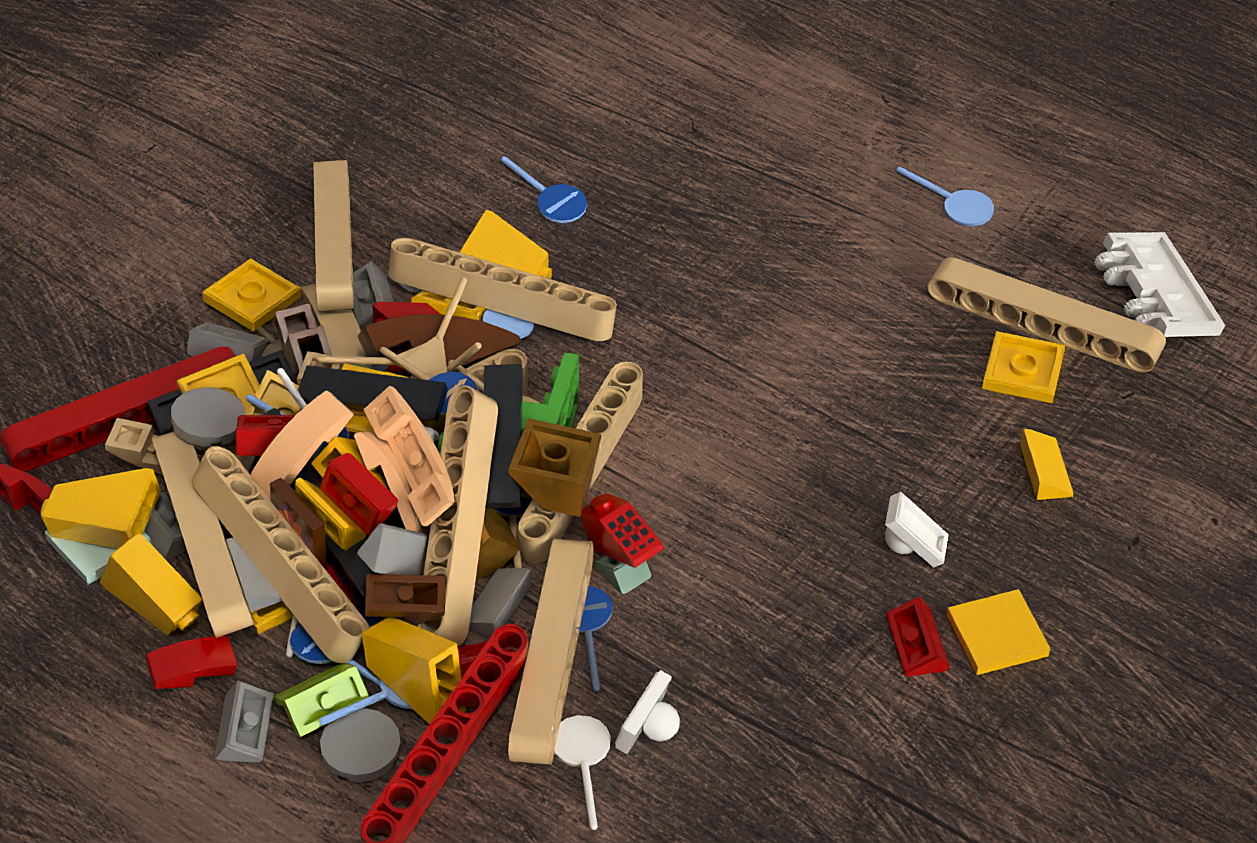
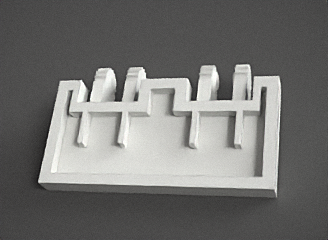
[1094,232,1225,337]

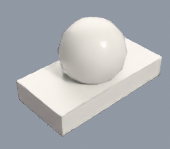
[885,492,949,568]
[615,670,680,754]

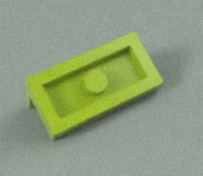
[274,663,369,737]

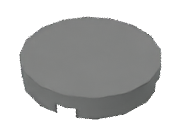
[171,388,245,447]
[320,708,401,783]

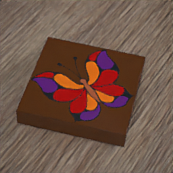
[270,478,327,571]

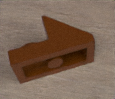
[365,574,445,626]

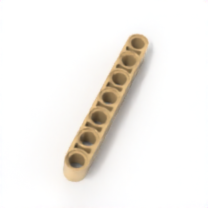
[313,160,354,311]
[388,238,617,341]
[927,257,1166,373]
[518,362,643,564]
[417,385,498,647]
[152,431,254,638]
[192,446,369,664]
[508,539,594,765]

